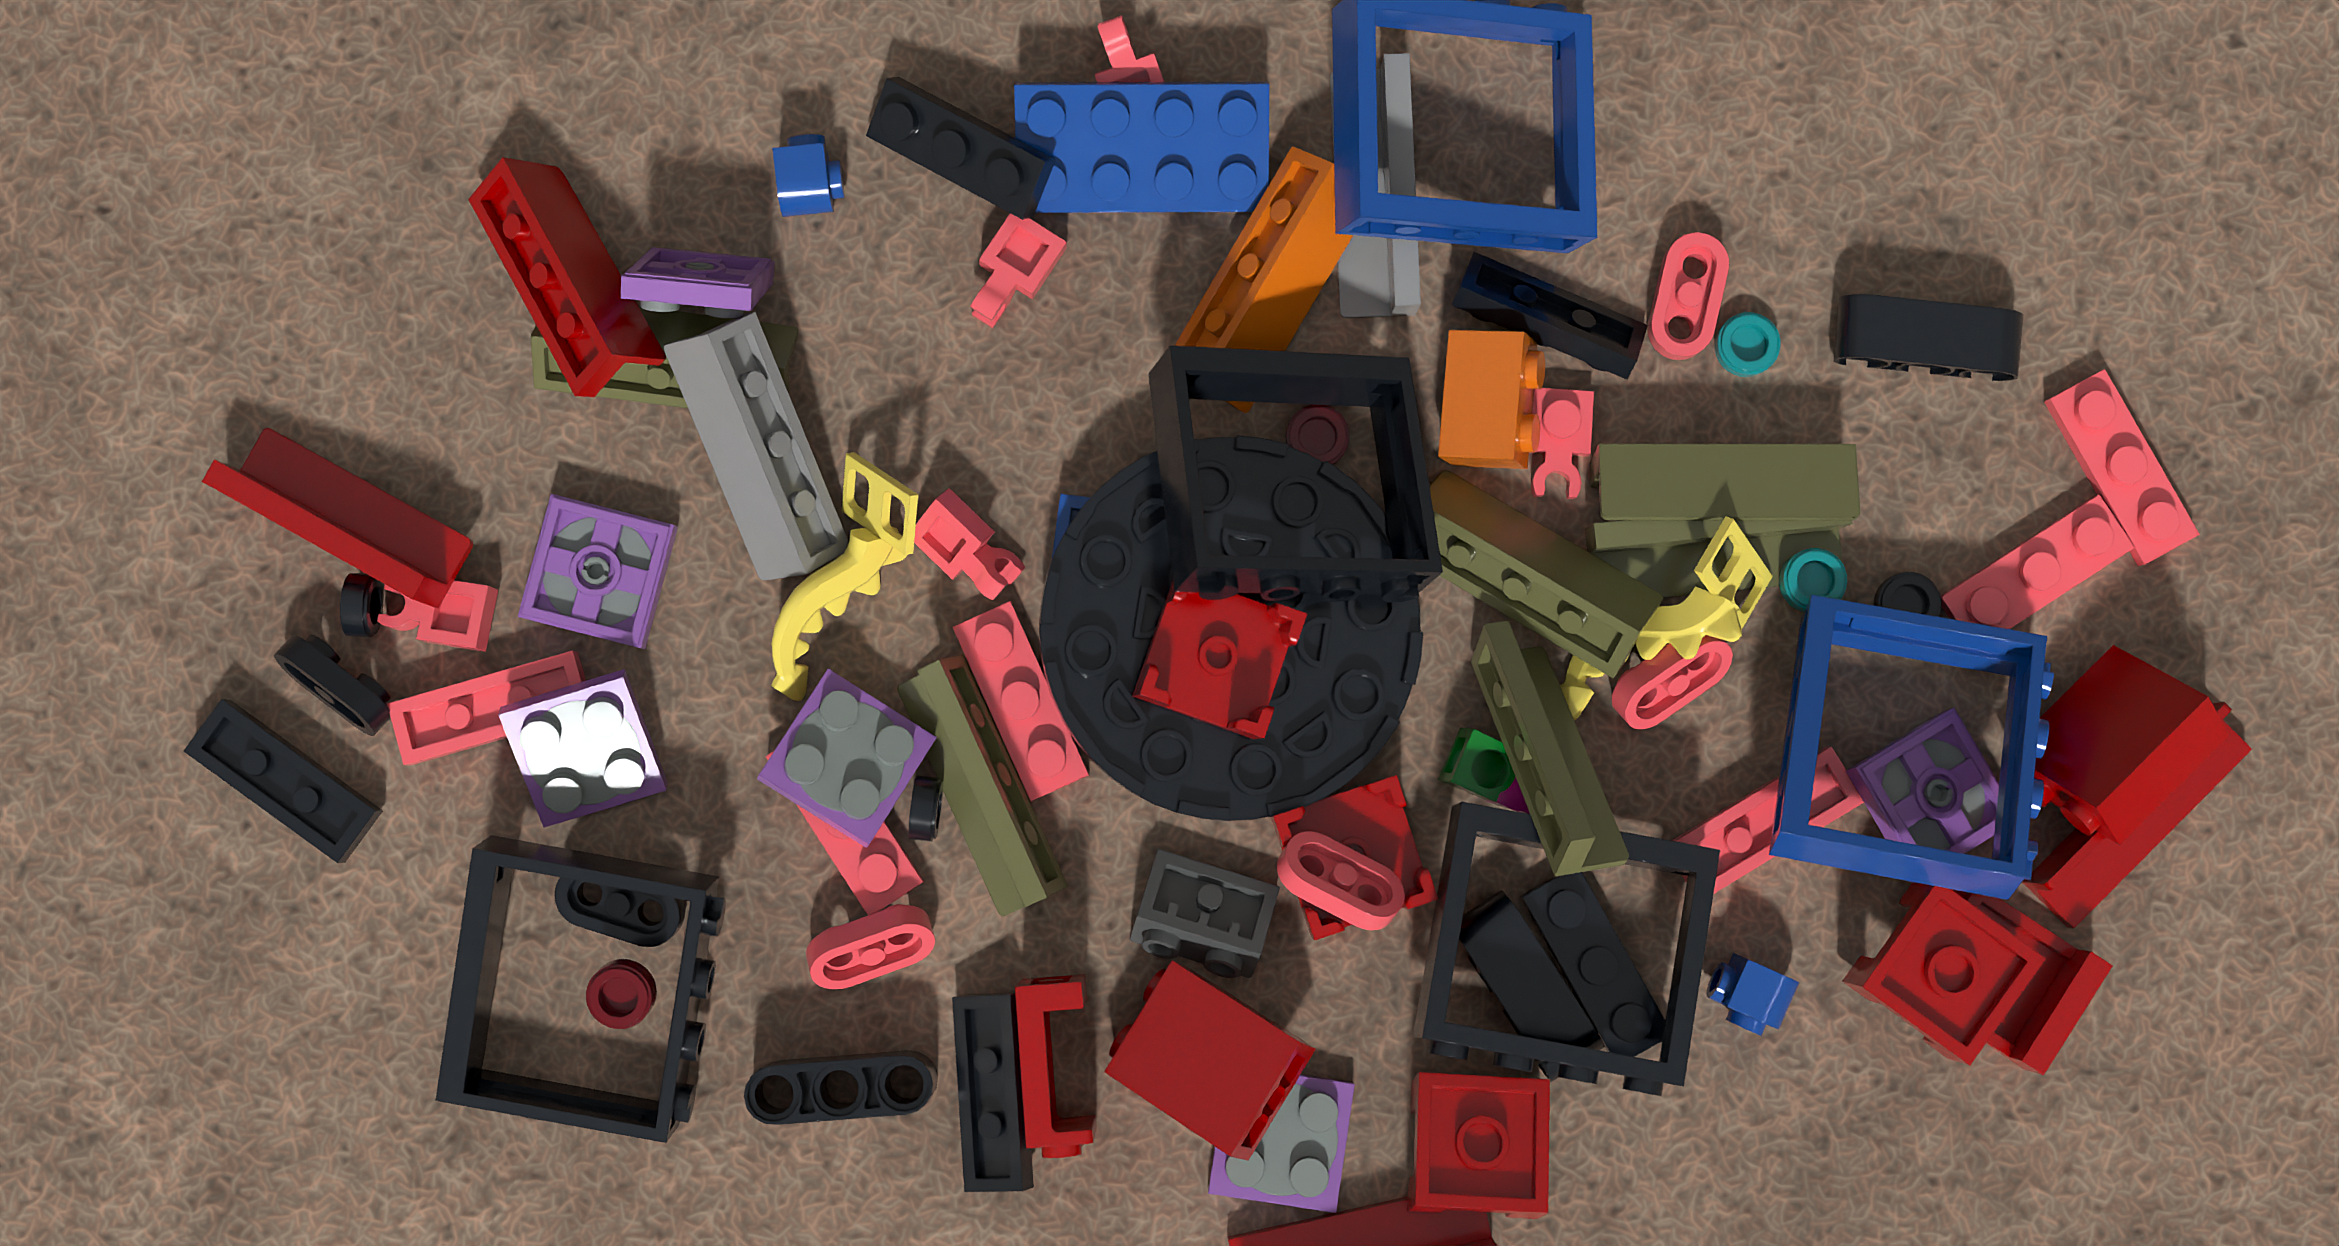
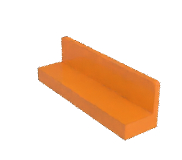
[1174,146,1353,413]

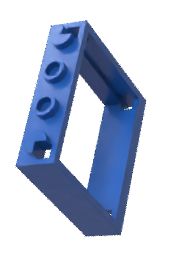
[1332,0,1597,253]
[1769,595,2054,900]

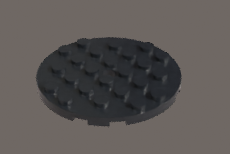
[1039,435,1423,821]

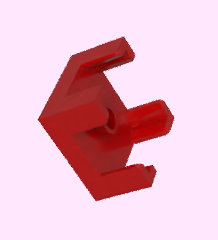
[1132,581,1307,739]
[1271,775,1438,941]
[1842,882,2046,1066]
[1408,1072,1550,1219]

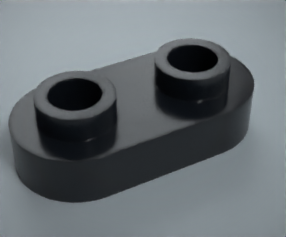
[274,635,391,736]
[554,877,685,947]

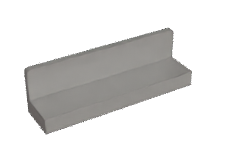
[1330,53,1421,318]
[664,312,849,581]

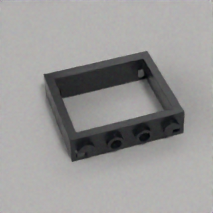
[1148,346,1443,603]
[1413,802,1720,1096]
[435,835,726,1143]

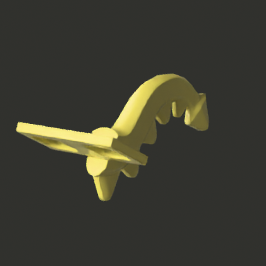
[771,452,918,701]
[1560,516,1773,721]

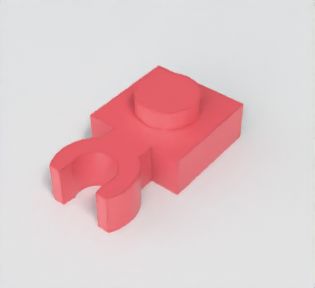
[1529,388,1594,499]
[377,580,498,652]

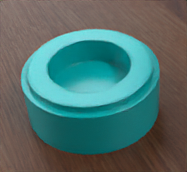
[1714,312,1781,377]
[1779,548,1847,612]

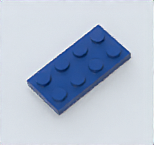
[1014,82,1270,213]

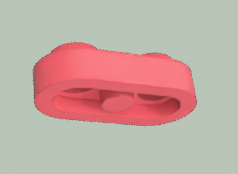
[1647,232,1729,360]
[1612,635,1733,729]
[1277,831,1405,930]
[806,904,935,989]

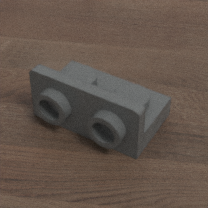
[1130,849,1280,978]

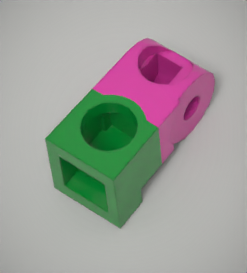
[1438,727,1530,814]

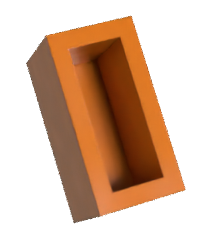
[1438,330,1545,469]

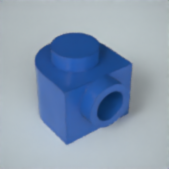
[772,134,845,217]
[1706,953,1800,1036]

